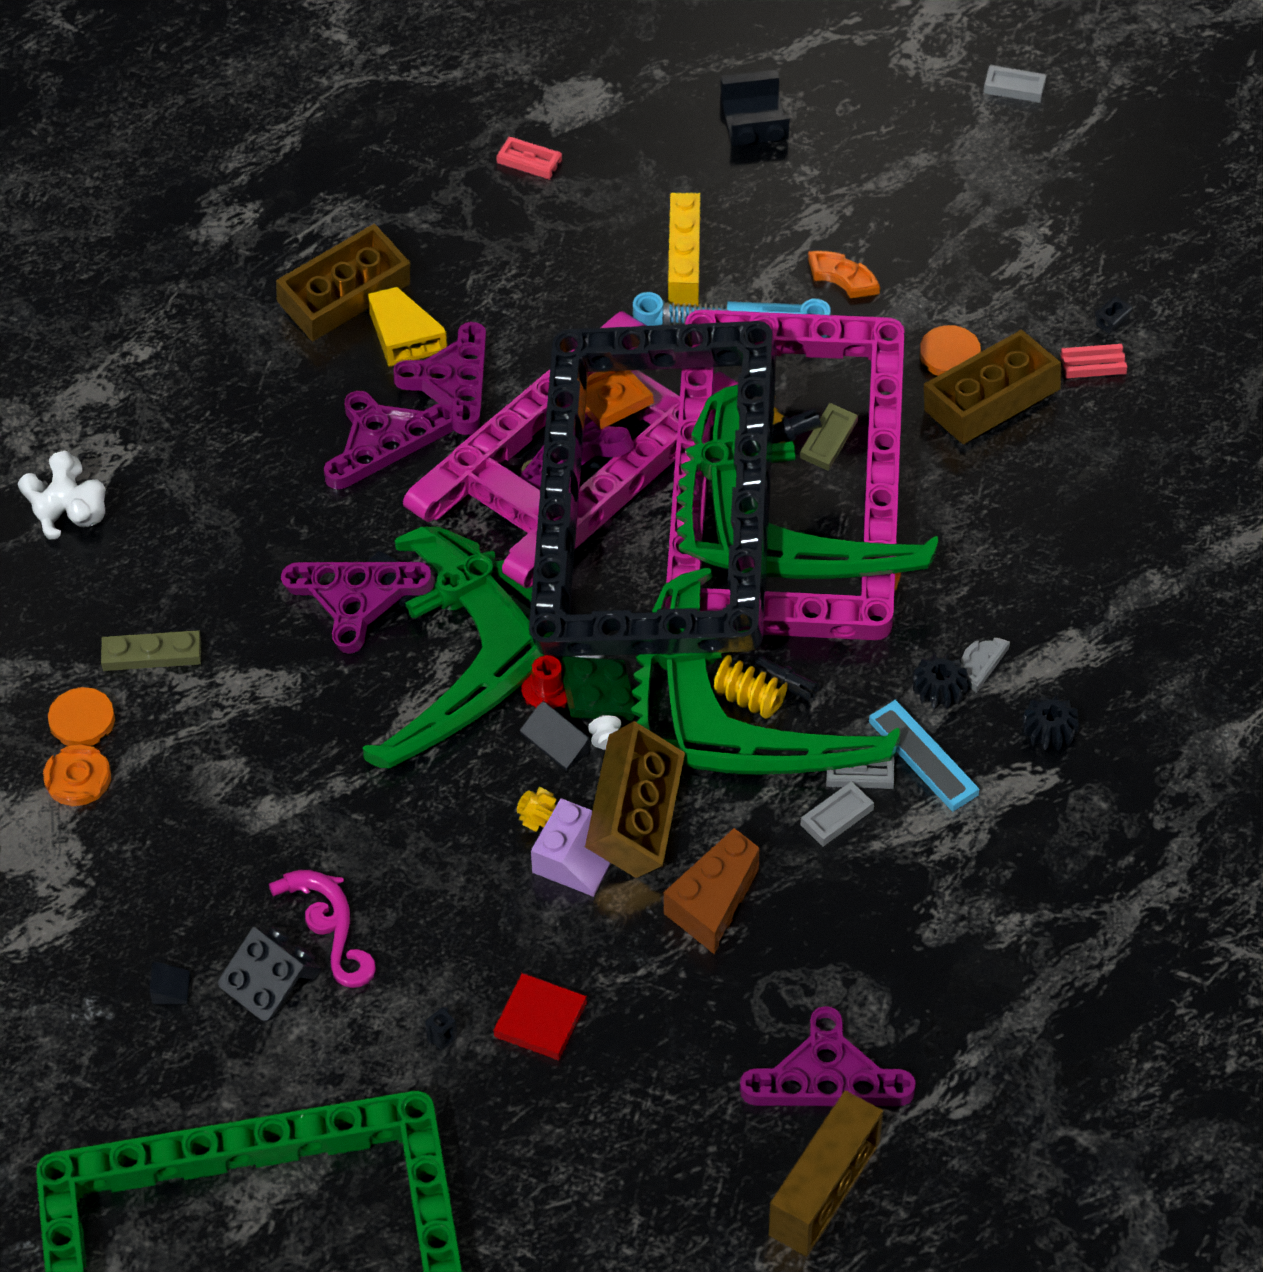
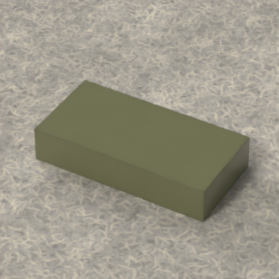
[800,403,858,471]

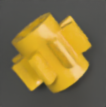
[517,787,557,832]

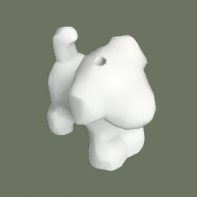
[18,451,106,540]

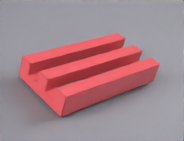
[497,136,562,180]
[1060,344,1127,379]

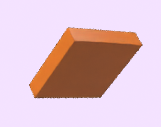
[585,371,654,429]

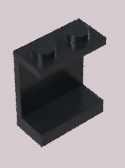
[720,70,790,146]

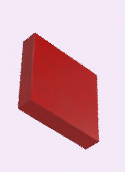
[494,973,587,1060]

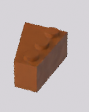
[664,828,759,954]

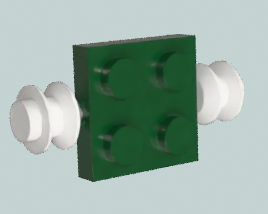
[560,655,635,750]

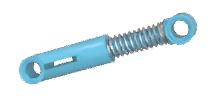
[633,292,831,338]

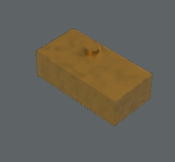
[276,223,410,342]
[924,329,1061,444]
[585,721,685,878]
[769,1090,883,1257]

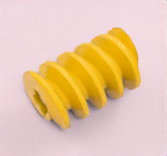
[714,655,787,719]

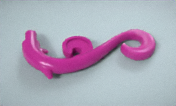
[269,870,376,988]

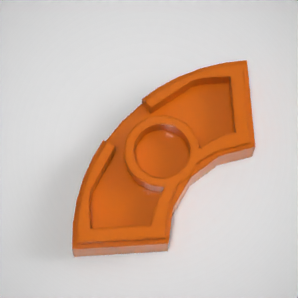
[808,251,880,298]

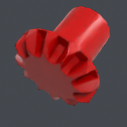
[521,655,567,709]

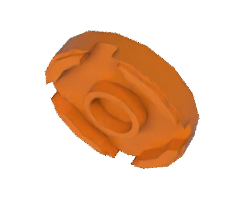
[920,325,981,376]
[48,687,115,746]
[43,744,111,806]

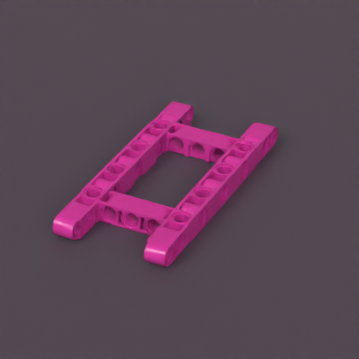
[403,311,738,589]

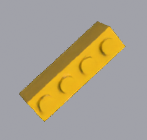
[668,193,700,307]

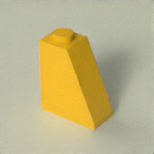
[368,287,447,366]

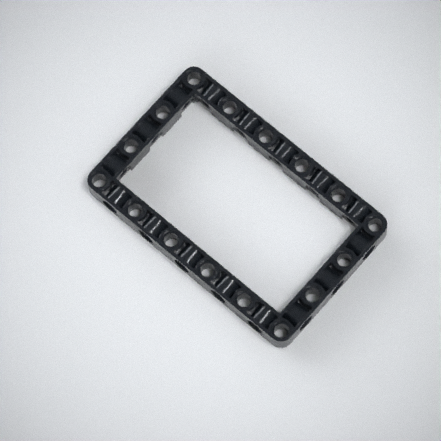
[529,321,777,657]

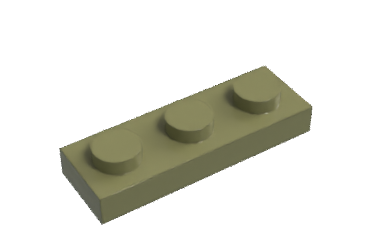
[101,630,201,671]

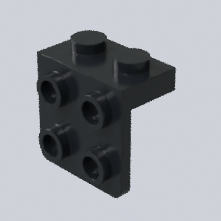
[218,926,322,1021]

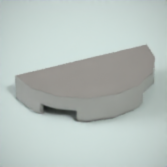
[961,638,1010,693]

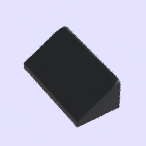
[520,701,590,771]

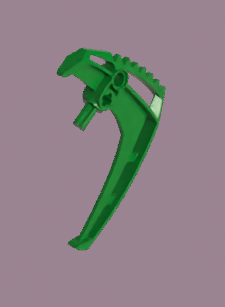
[676,385,938,579]
[363,527,554,768]
[631,568,900,775]

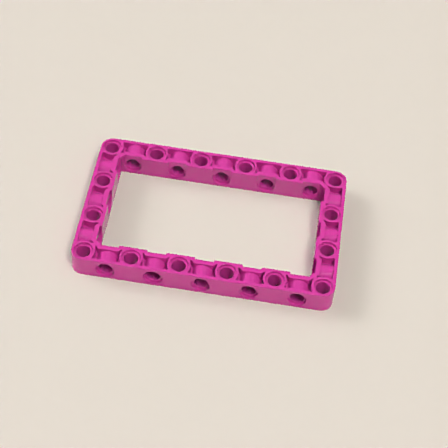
[665,310,904,640]

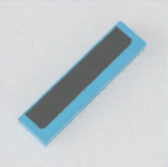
[869,700,979,812]

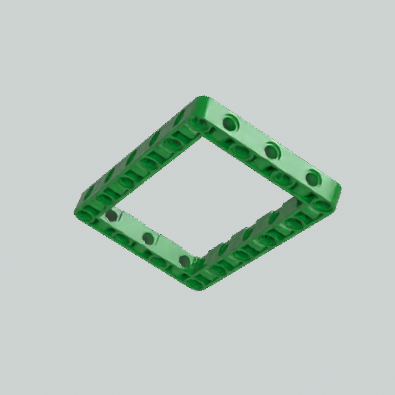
[36,1091,462,1272]

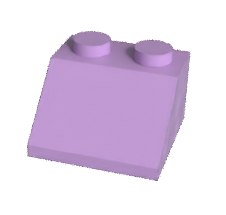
[531,799,612,897]

